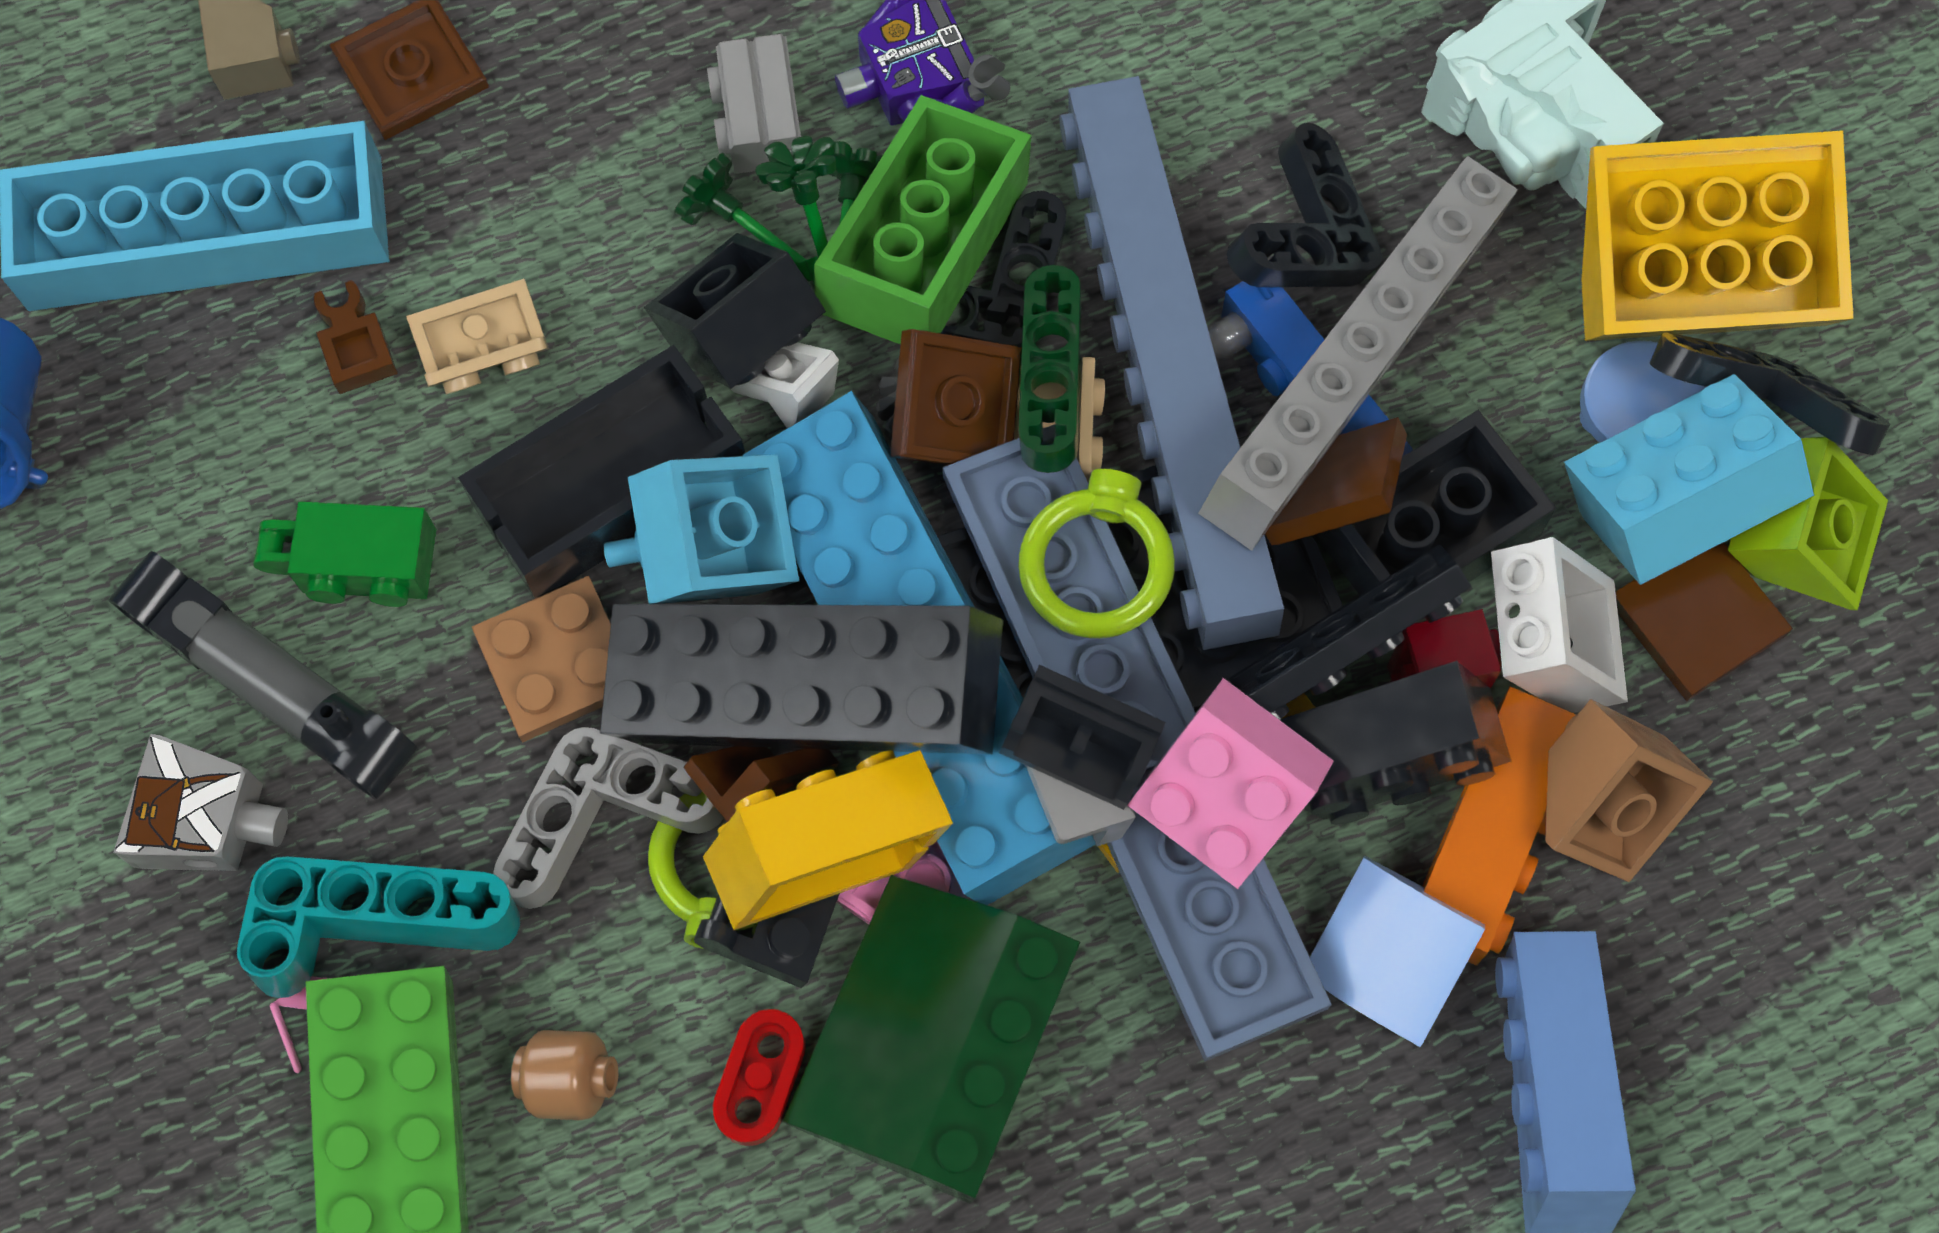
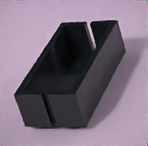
[458,345,745,599]

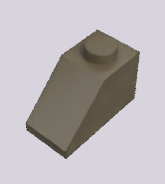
[198,0,300,100]

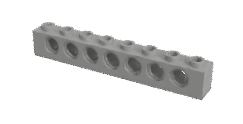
[1198,156,1518,551]

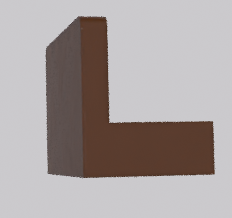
[684,746,839,822]

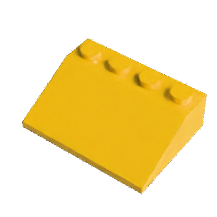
[1581,131,1853,341]

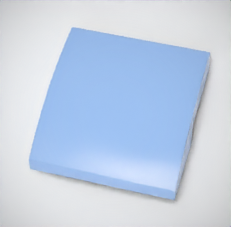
[1310,856,1485,1047]

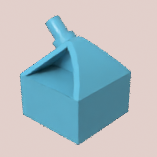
[604,455,799,604]

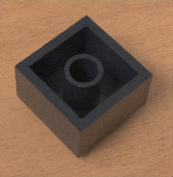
[644,233,826,389]

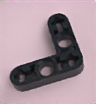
[1226,123,1382,287]
[940,191,1066,347]
[1650,332,1890,455]

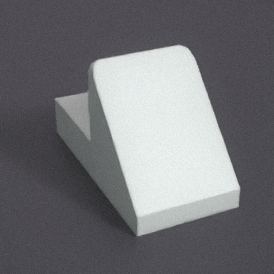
[731,342,839,429]

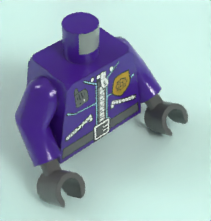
[835,0,1010,126]

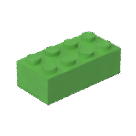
[814,95,1032,345]
[306,966,469,1233]

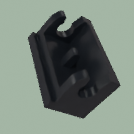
[999,665,1166,810]

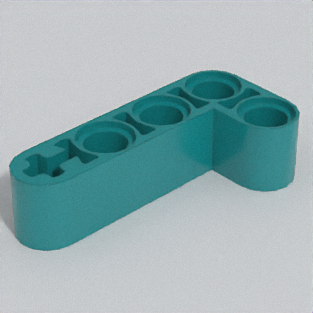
[237,856,520,998]

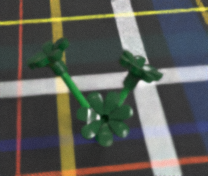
[674,136,883,286]

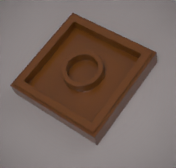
[330,0,489,140]
[890,329,1022,465]
[1265,417,1407,545]
[1616,542,1793,702]

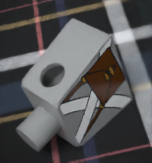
[113,734,288,871]

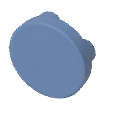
[1580,341,1706,443]

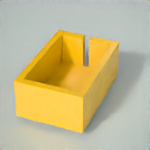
[703,750,953,930]

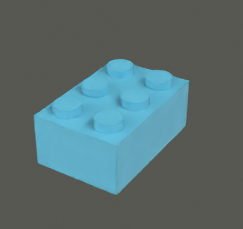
[1564,374,1814,585]

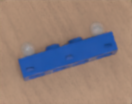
[1208,281,1413,456]

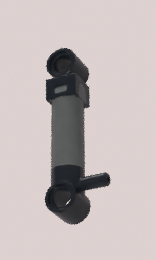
[108,551,419,800]

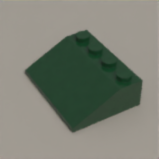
[783,875,1080,1204]

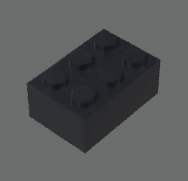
[1314,409,1556,595]
[1280,661,1512,825]

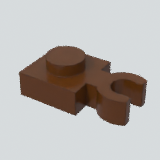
[314,280,398,394]

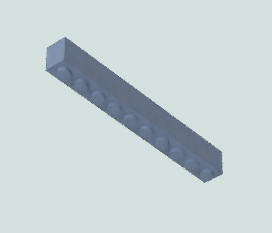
[1059,76,1284,650]

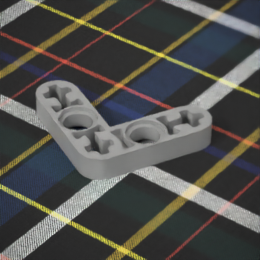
[493,727,724,909]

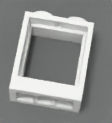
[1491,537,1628,713]

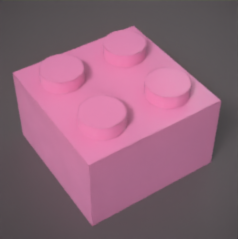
[1127,678,1334,889]

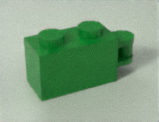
[253,501,437,607]

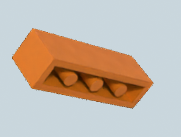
[1422,686,1576,966]

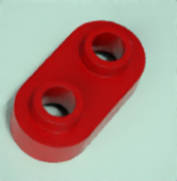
[713,1009,805,1146]

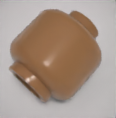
[511,1030,618,1120]

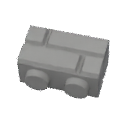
[707,34,801,173]

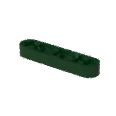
[1019,265,1081,473]

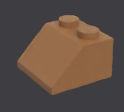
[1545,699,1713,882]

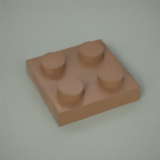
[472,575,611,743]

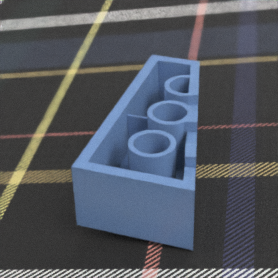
[1495,931,1636,1233]

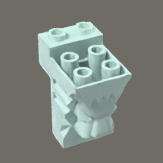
[1421,0,1664,209]

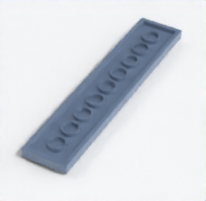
[943,424,1332,1062]

